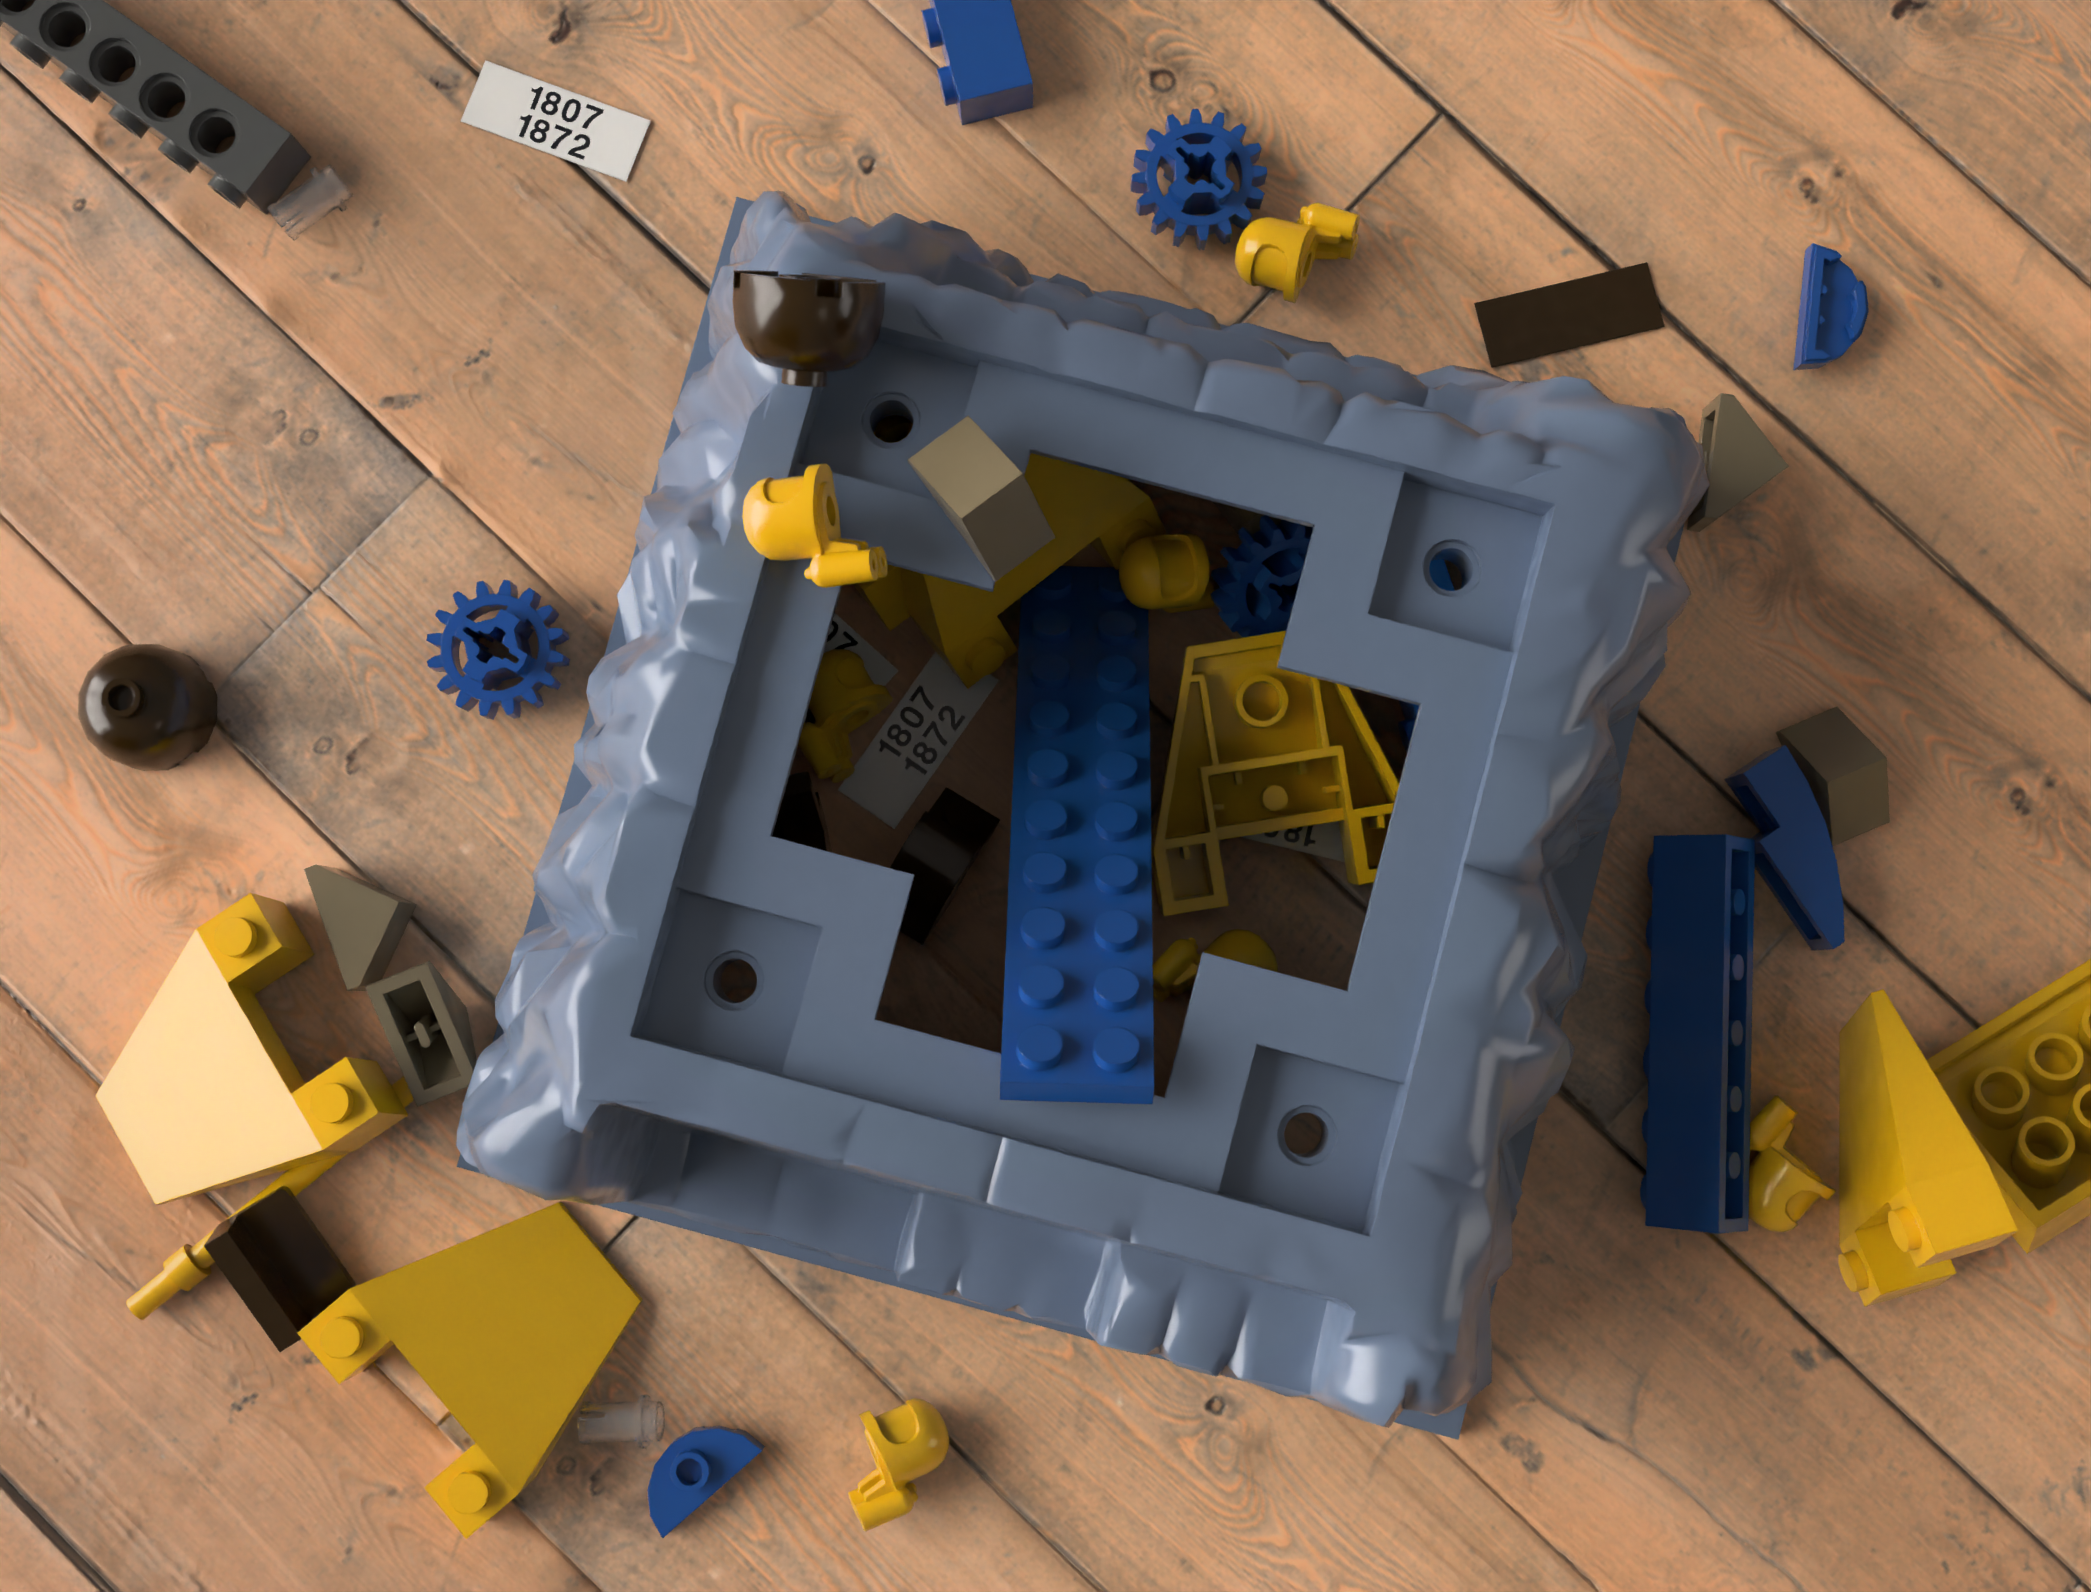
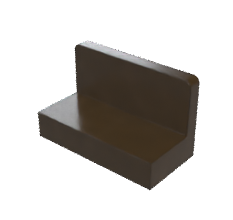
[204,1186,356,1352]

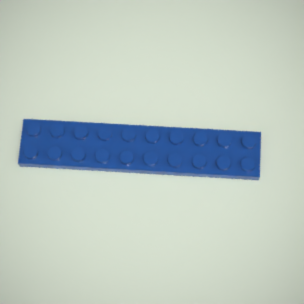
[1000,566,1154,1104]

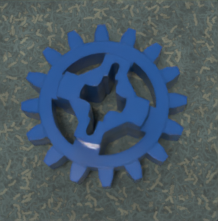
[1130,109,1267,250]
[1210,515,1313,638]
[426,580,570,720]

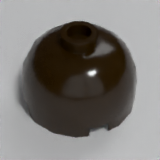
[732,270,885,387]
[78,644,217,771]

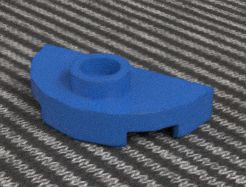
[1793,243,1869,370]
[647,1426,765,1539]

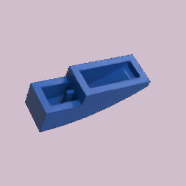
[1724,745,1845,951]

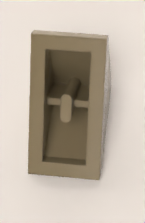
[1687,393,1789,532]
[907,416,1056,581]
[1776,707,1890,846]
[304,864,417,991]
[365,961,477,1107]

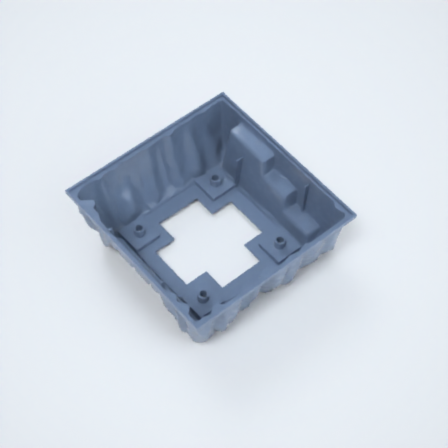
[456,191,1710,1440]

